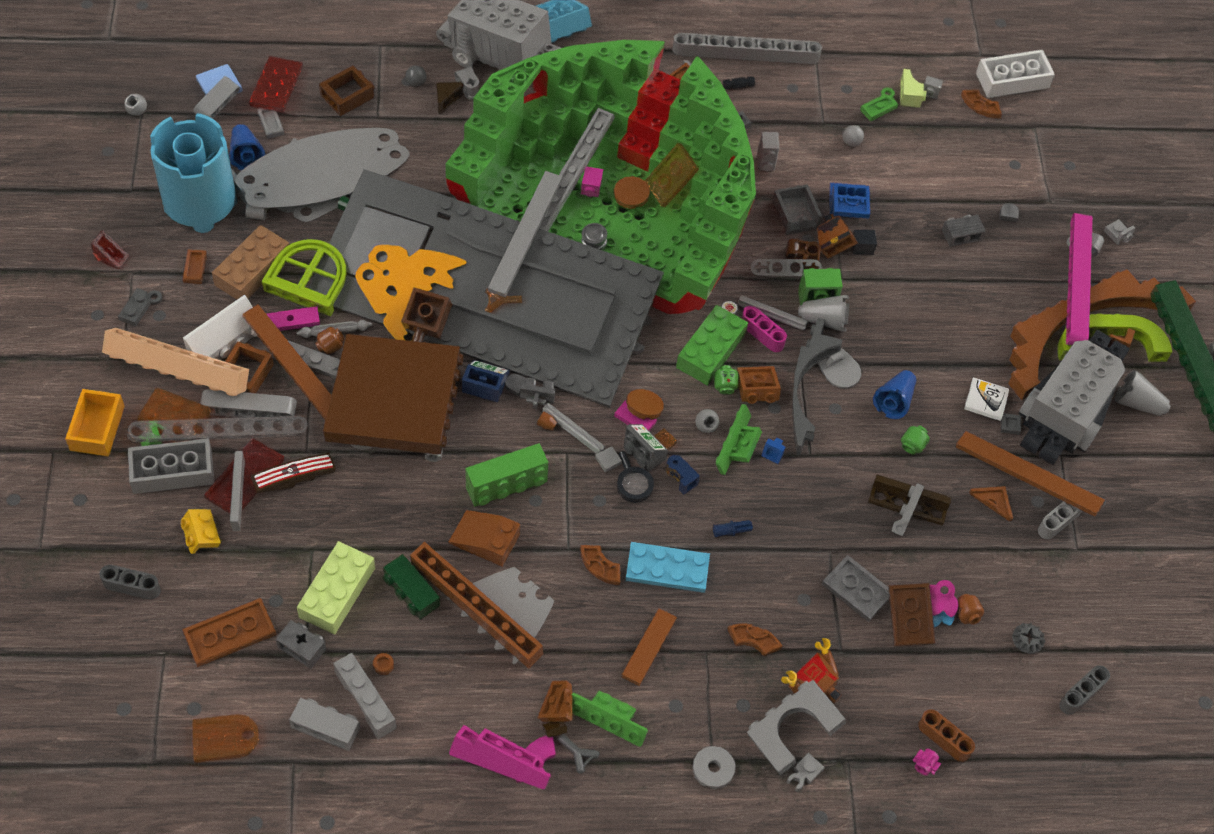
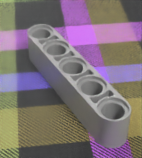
[199,389,297,422]

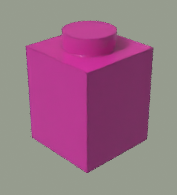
[581,166,603,197]

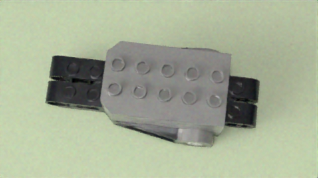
[1018,329,1130,465]

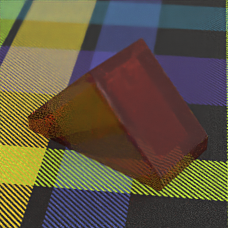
[91,230,129,269]

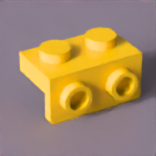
[181,509,221,554]

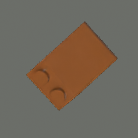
[449,510,520,567]

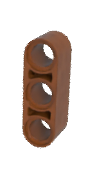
[918,709,975,762]

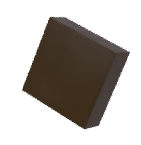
[542,722,568,738]

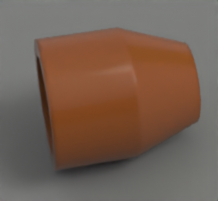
[537,411,557,430]

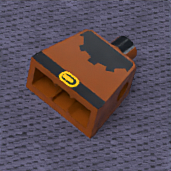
[817,214,858,259]

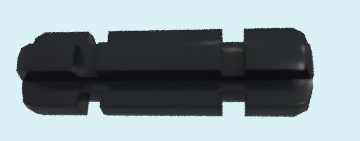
[722,76,755,90]

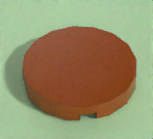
[614,176,650,209]
[626,389,664,420]

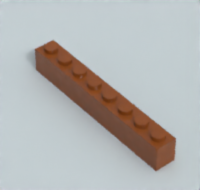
[410,542,543,669]

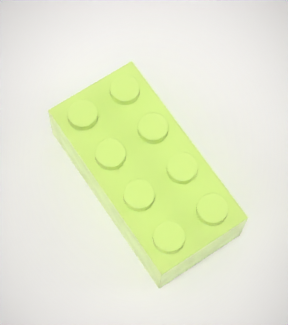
[297,541,375,635]

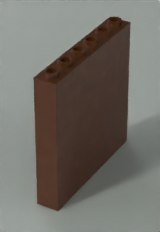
[323,334,464,455]

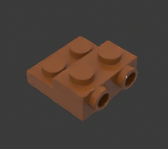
[737,366,781,404]

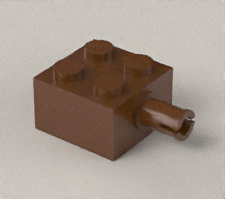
[401,287,452,342]

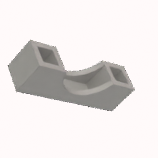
[334,653,396,739]

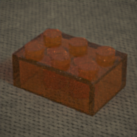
[137,387,212,442]

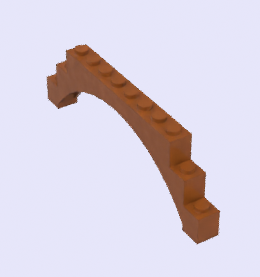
[1008,269,1196,400]

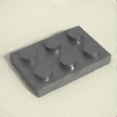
[822,555,889,622]

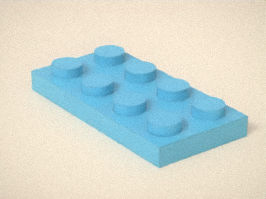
[625,542,710,593]

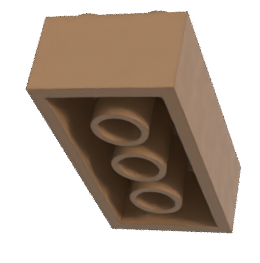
[212,225,289,300]

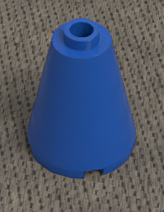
[229,124,265,171]
[873,370,917,419]

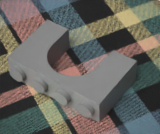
[747,680,846,776]

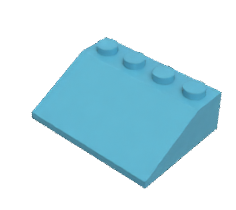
[536,0,592,43]

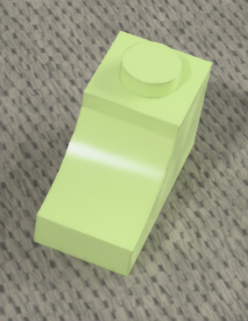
[900,69,926,108]

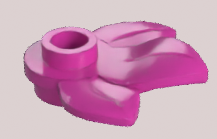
[930,580,958,617]

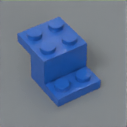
[829,183,870,219]

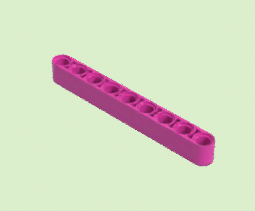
[1066,213,1092,346]

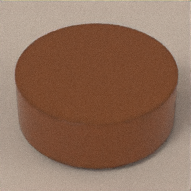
[373,653,394,675]

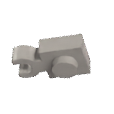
[787,753,824,792]

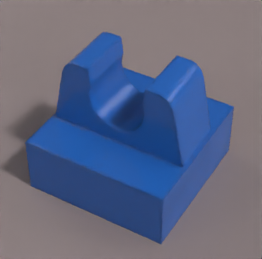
[761,438,786,464]

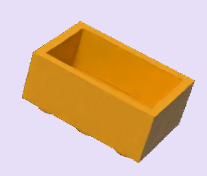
[65,389,125,456]

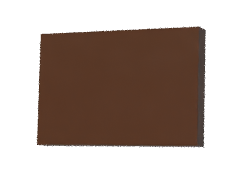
[888,583,935,647]

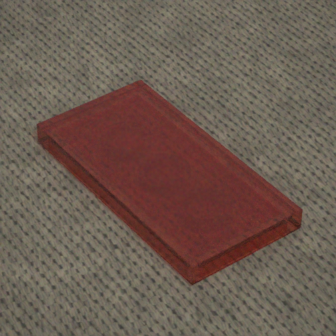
[249,56,303,113]
[204,438,285,513]

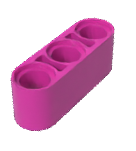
[742,306,787,352]

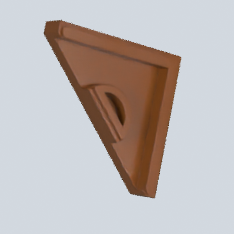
[969,486,1013,521]

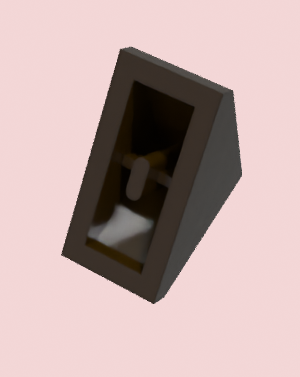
[436,82,463,114]

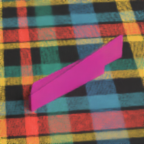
[449,725,551,789]

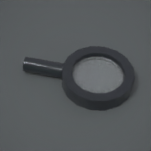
[617,451,654,503]

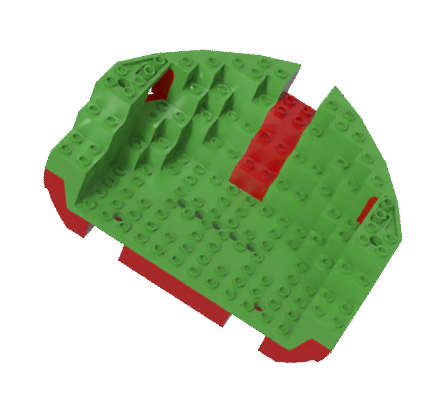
[445,40,756,314]

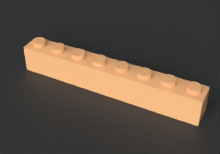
[102,328,249,396]

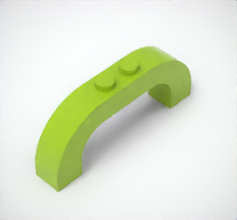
[1057,313,1172,362]

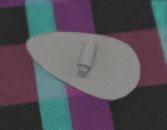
[818,348,861,389]

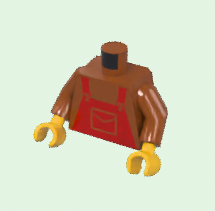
[781,638,842,704]

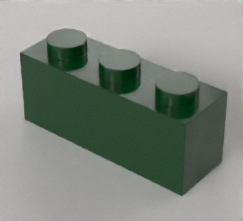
[383,554,440,620]

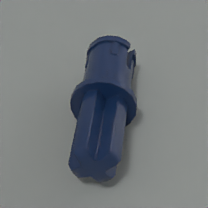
[712,520,753,537]

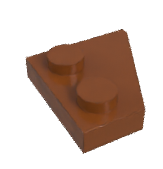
[537,680,572,722]

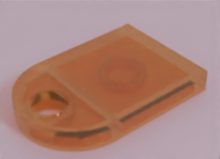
[192,714,259,763]

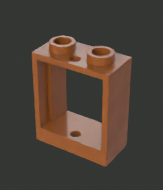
[225,341,274,393]

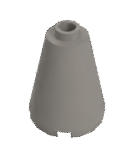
[798,295,849,332]
[1115,370,1171,416]

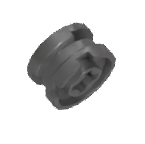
[581,223,607,250]

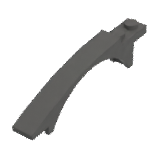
[792,318,842,456]

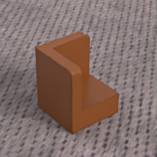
[1107,328,1135,348]

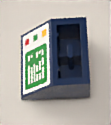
[462,360,510,402]

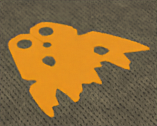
[355,245,467,340]

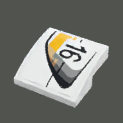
[964,377,1009,421]

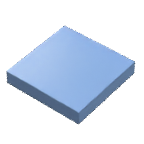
[196,64,242,95]

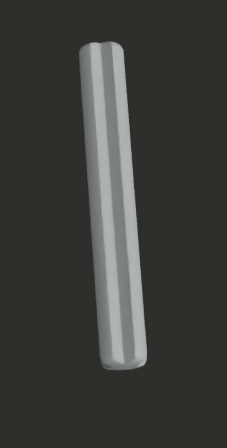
[738,296,807,331]
[542,403,605,454]

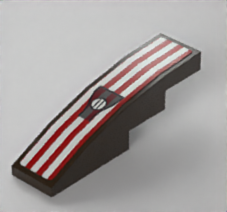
[250,453,336,493]

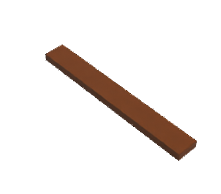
[242,304,332,420]
[956,431,1105,517]

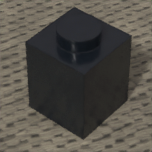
[850,230,877,255]

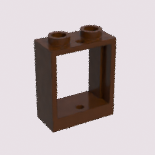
[319,65,375,117]

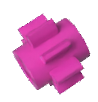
[913,749,941,776]

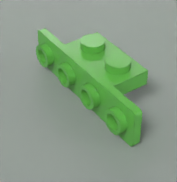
[716,404,762,475]
[572,691,648,747]

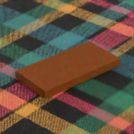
[182,598,277,667]

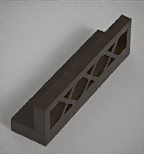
[868,474,952,526]

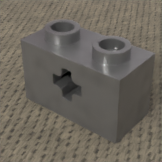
[276,620,326,669]

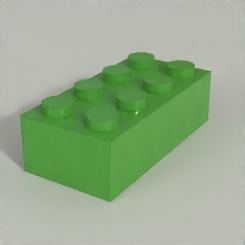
[676,305,748,386]
[465,443,549,507]

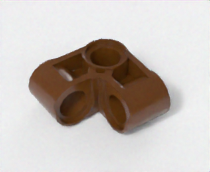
[785,239,821,269]

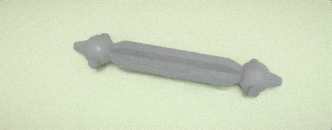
[296,320,372,338]

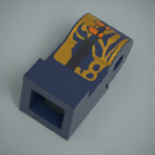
[666,455,700,495]

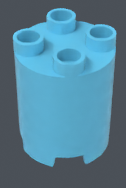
[150,113,237,233]

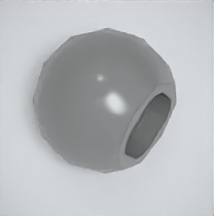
[124,93,147,116]
[842,125,864,147]
[695,409,719,433]

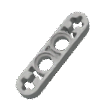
[751,259,822,276]

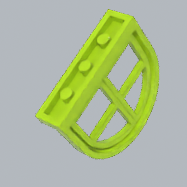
[261,239,347,316]

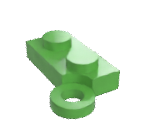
[860,88,898,121]

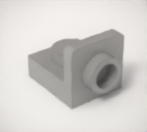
[924,76,943,99]
[1104,220,1136,245]

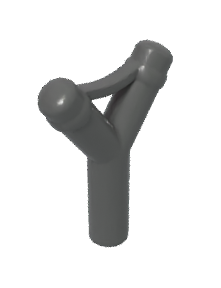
[558,734,600,774]

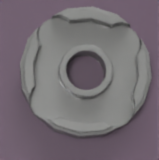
[693,746,735,789]

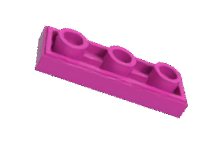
[267,306,320,331]

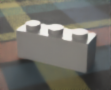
[289,698,360,751]

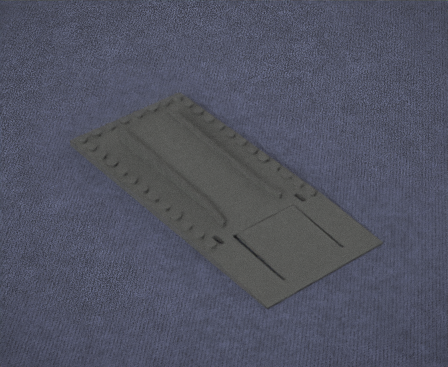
[308,169,664,408]

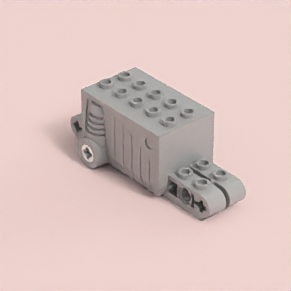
[436,0,561,70]

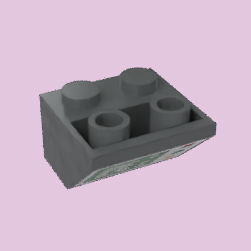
[624,424,668,472]

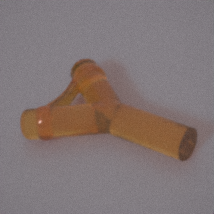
[485,288,522,313]

